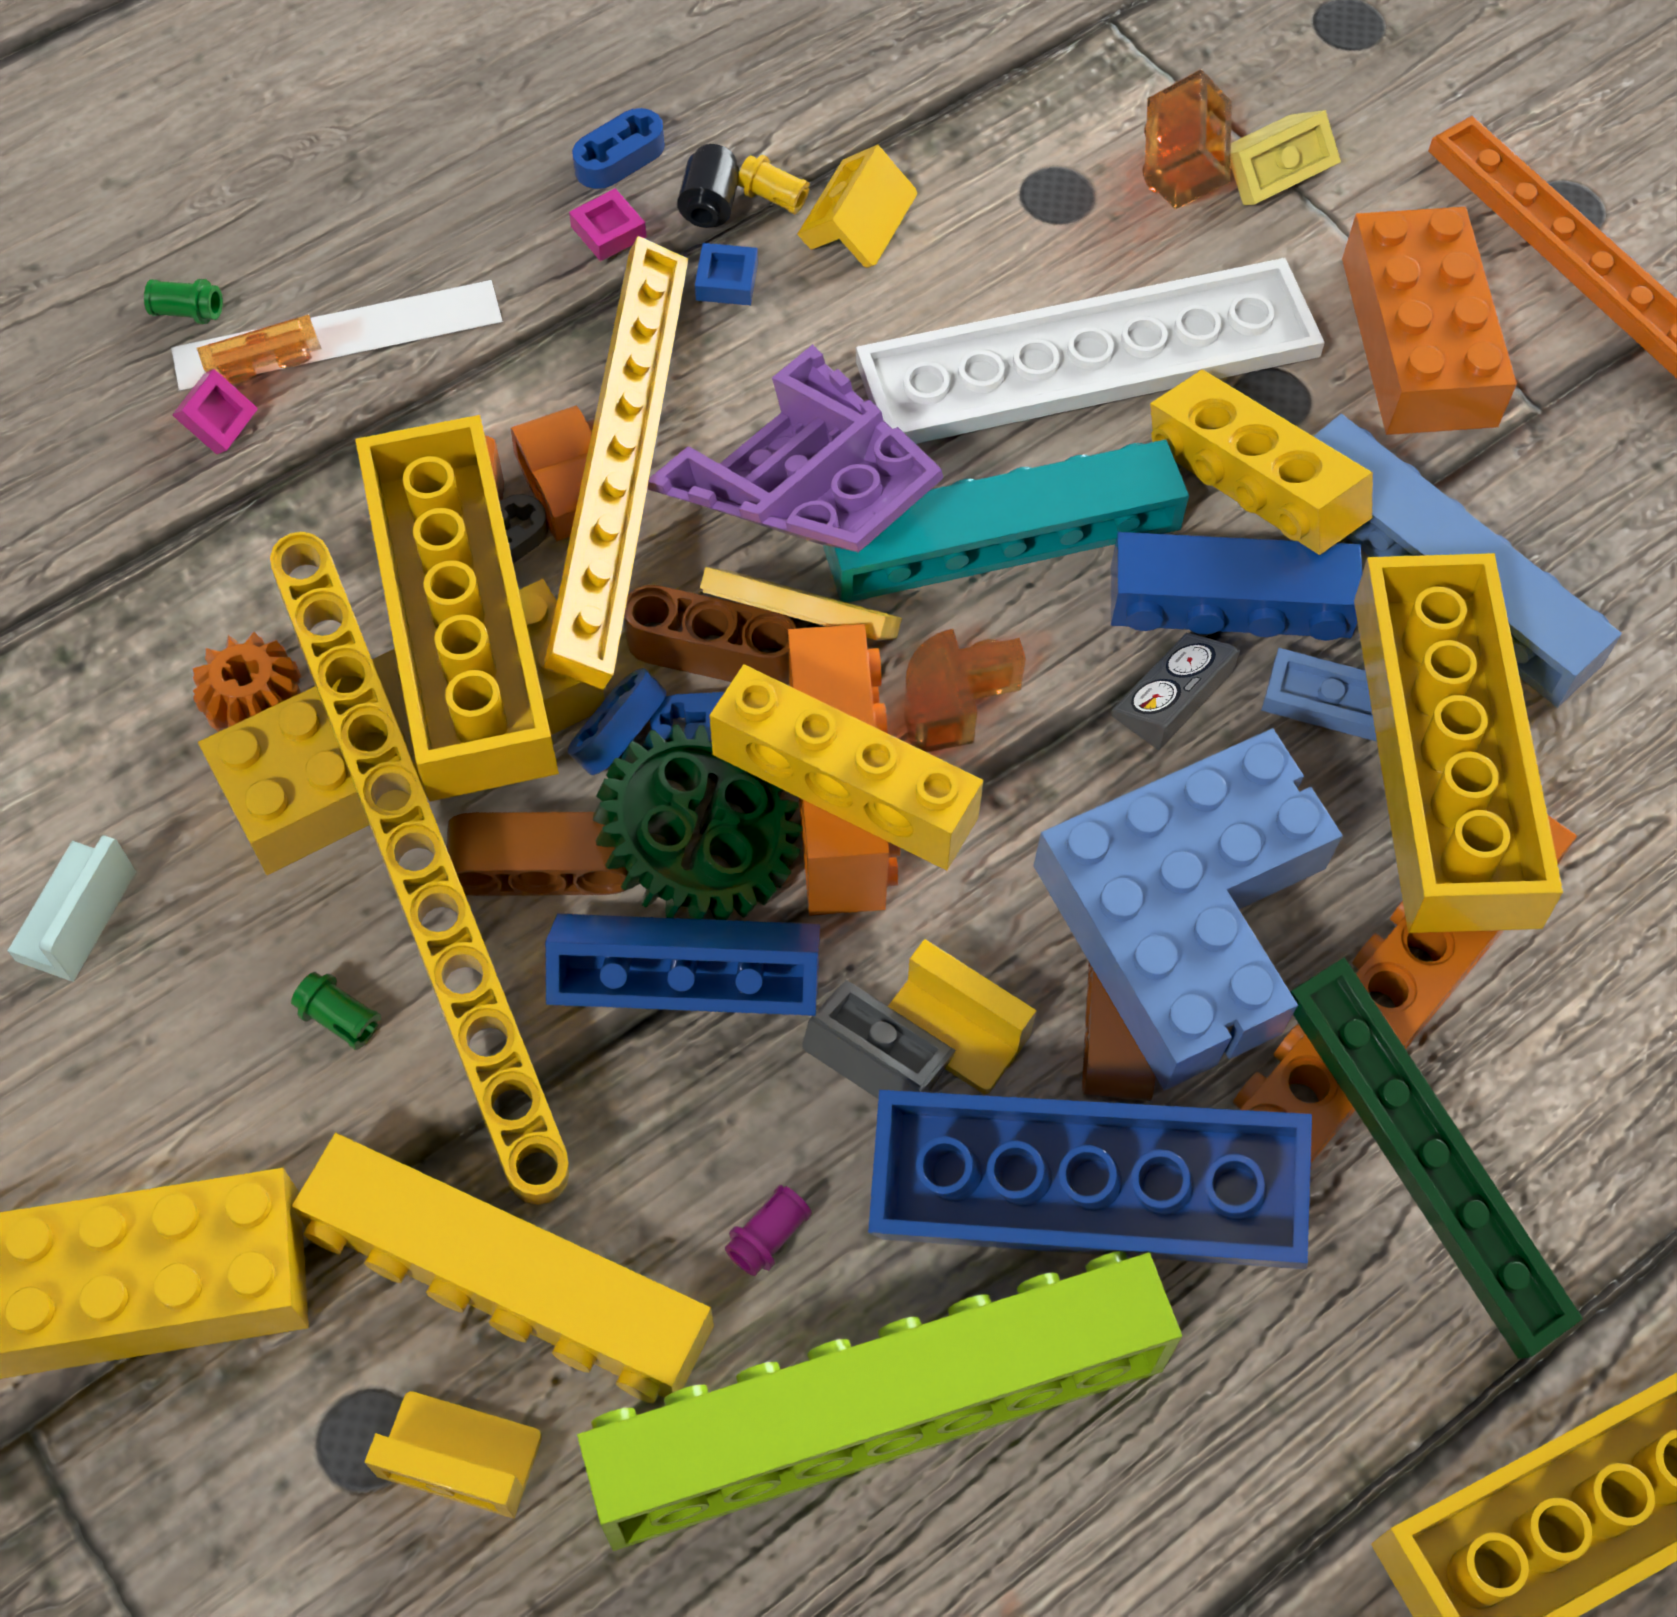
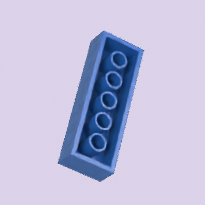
[868,1090,1312,1269]

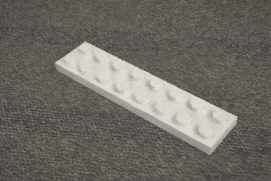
[856,258,1325,444]

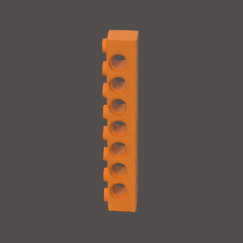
[1233,815,1577,1164]

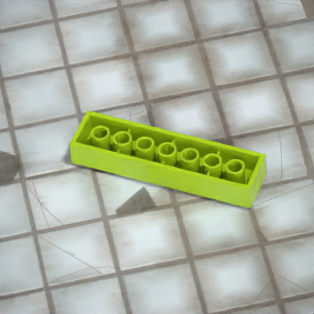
[577,1251,1182,1552]

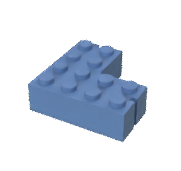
[1033,728,1343,1091]

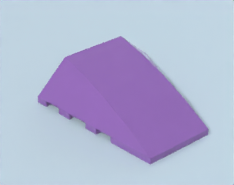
[647,344,943,552]

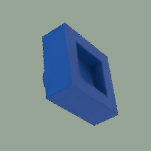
[695,243,758,306]

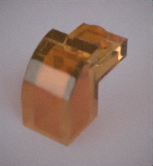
[904,629,1026,752]

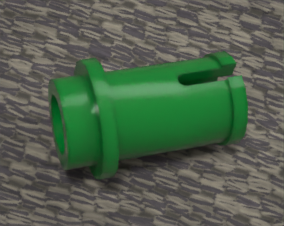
[144,279,223,324]
[291,972,381,1050]

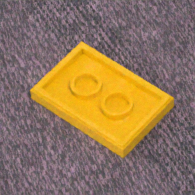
[700,567,902,640]

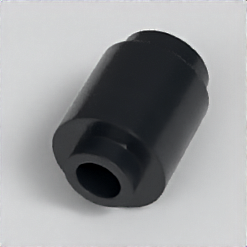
[677,144,740,228]

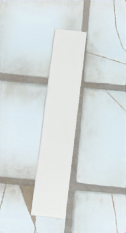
[171,280,503,391]

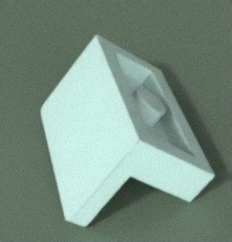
[7,835,136,982]

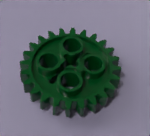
[593,725,802,920]

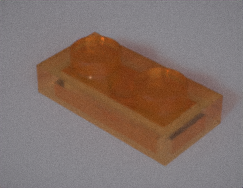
[197,314,322,384]

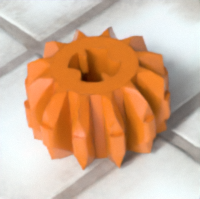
[193,632,301,732]

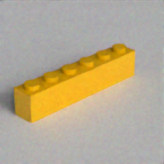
[292,1132,714,1403]

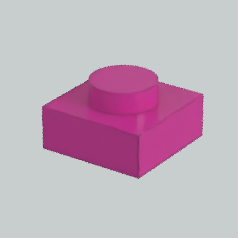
[569,188,647,262]
[172,369,258,454]

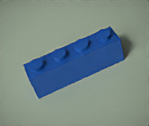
[1111,532,1362,641]
[545,913,820,1016]

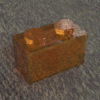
[1142,69,1232,209]

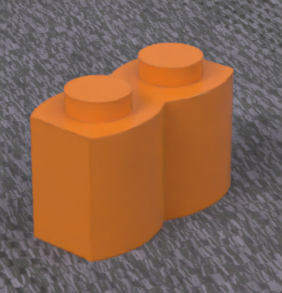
[510,405,595,541]

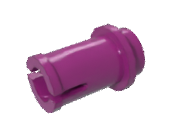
[725,1185,812,1276]

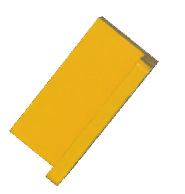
[797,144,917,268]
[888,939,1037,1094]
[364,1391,542,1519]

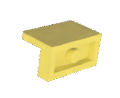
[1206,110,1341,205]

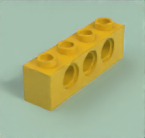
[1150,369,1373,555]
[709,664,984,871]

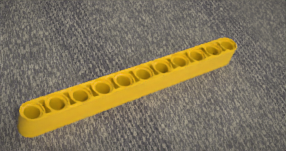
[270,532,569,1205]

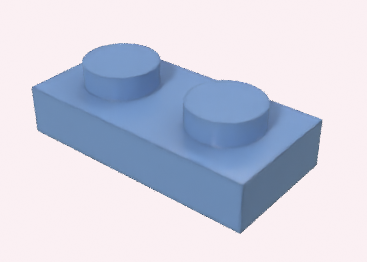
[1261,648,1377,742]

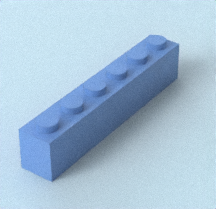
[1314,413,1622,708]

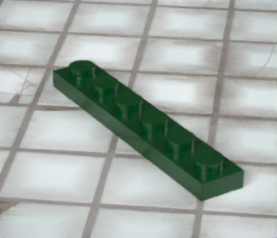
[1290,957,1583,1359]

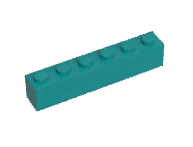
[823,439,1189,603]

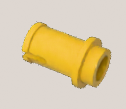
[738,155,810,215]

